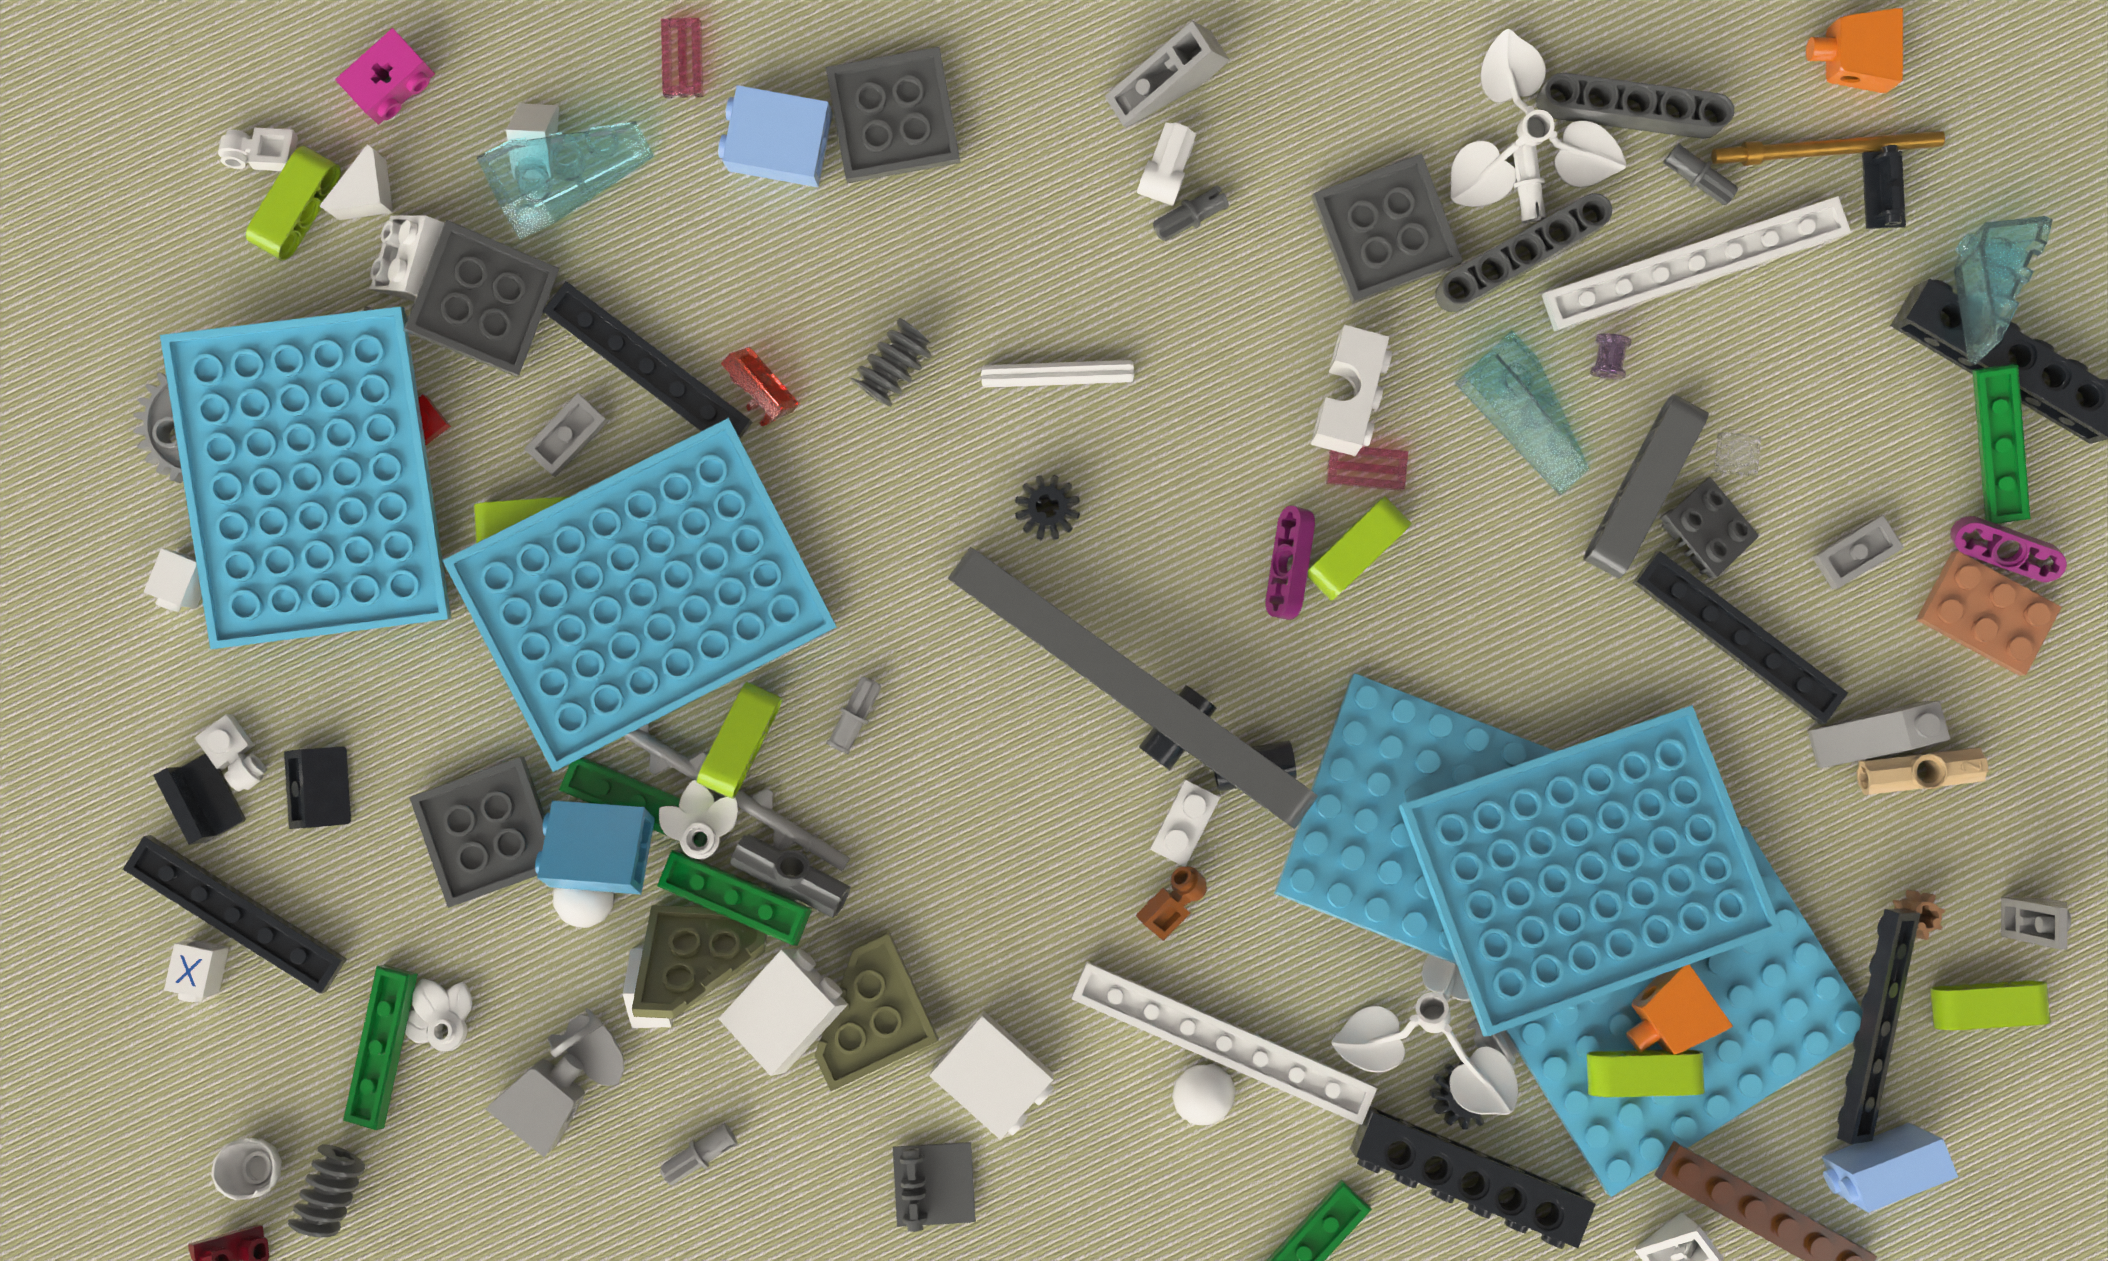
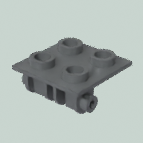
[1660,477,1759,578]
[893,1142,976,1232]

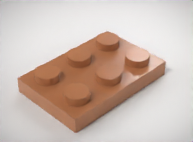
[1916,551,2062,676]

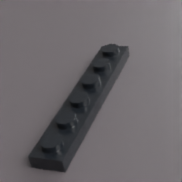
[542,281,753,439]
[1632,551,1848,724]
[122,835,347,994]
[1837,908,1921,1145]

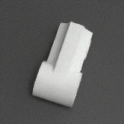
[1137,122,1197,206]

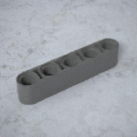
[1536,73,1734,139]
[1435,193,1612,312]
[1583,394,1709,579]

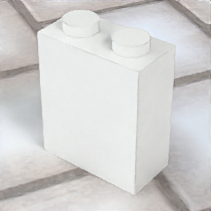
[718,949,848,1076]
[929,1010,1054,1140]

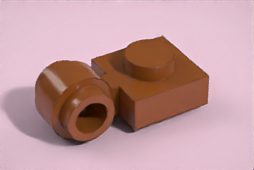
[1136,866,1207,941]

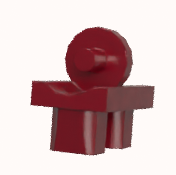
[188,1224,270,1261]

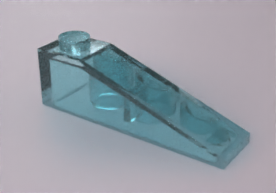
[477,121,655,240]
[1954,216,2053,365]
[1455,330,1590,496]

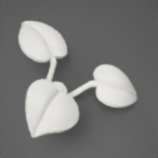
[1450,29,1626,207]
[1332,954,1518,1115]

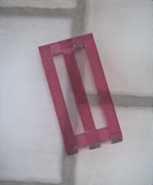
[661,18,703,98]
[1326,447,1408,491]

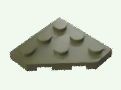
[632,905,767,1019]
[814,932,939,1091]

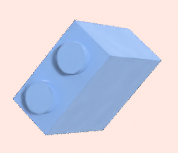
[718,85,833,188]
[1822,1123,1958,1213]

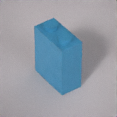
[535,800,655,895]

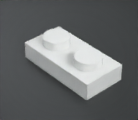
[1150,779,1220,867]

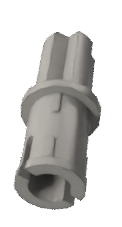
[826,677,881,754]
[660,1123,738,1185]

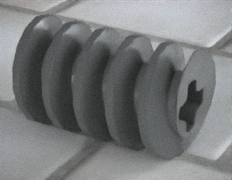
[850,318,932,407]
[288,1144,365,1237]

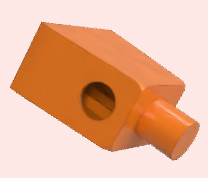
[1806,8,1903,93]
[1625,964,1733,1055]

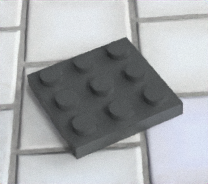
[826,47,961,183]
[1312,154,1463,304]
[403,220,560,377]
[409,757,545,908]

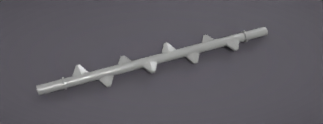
[623,724,850,871]

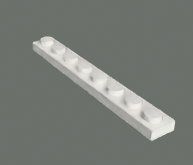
[1542,196,1851,332]
[1071,961,1377,1125]

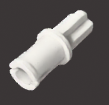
[1513,144,1547,223]

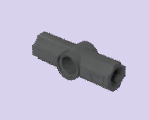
[730,834,851,918]

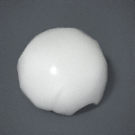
[553,888,614,928]
[1172,1064,1236,1125]
[211,1138,282,1200]

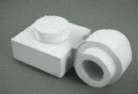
[218,127,298,171]
[195,714,266,791]

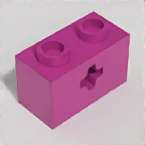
[335,28,435,125]

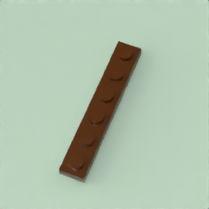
[1654,1141,1877,1261]

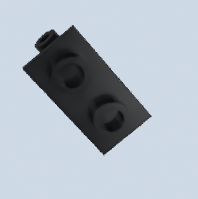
[1862,145,1906,229]

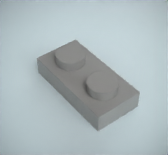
[524,393,609,477]
[1812,515,1904,590]

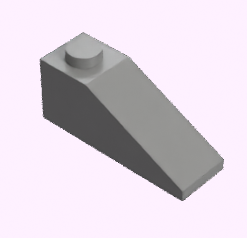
[1105,20,1230,128]
[1807,701,1950,768]
[2001,897,2071,950]

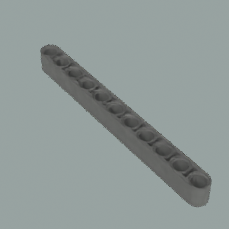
[948,547,1318,829]

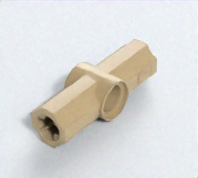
[1856,747,1989,795]

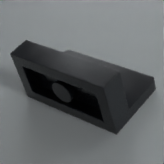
[284,747,351,829]
[153,754,246,845]

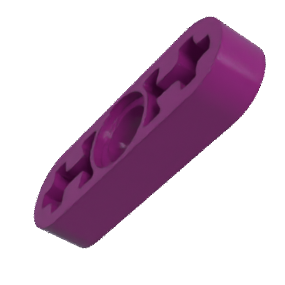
[1265,505,1315,620]
[1950,516,2067,582]

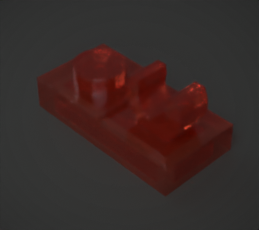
[721,347,800,426]

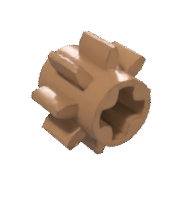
[1892,890,1945,940]

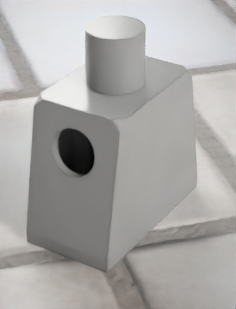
[486,1053,585,1157]

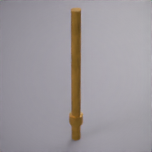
[1711,131,1945,166]

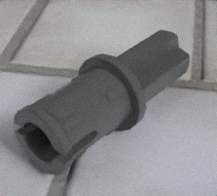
[1663,143,1738,205]
[1153,185,1229,241]

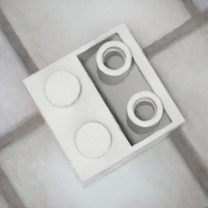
[370,215,444,301]

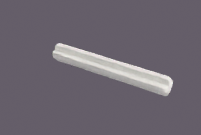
[981,360,1134,387]

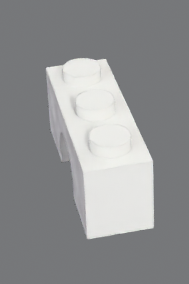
[1311,325,1392,456]

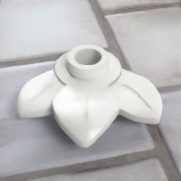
[659,780,738,859]
[405,979,472,1052]

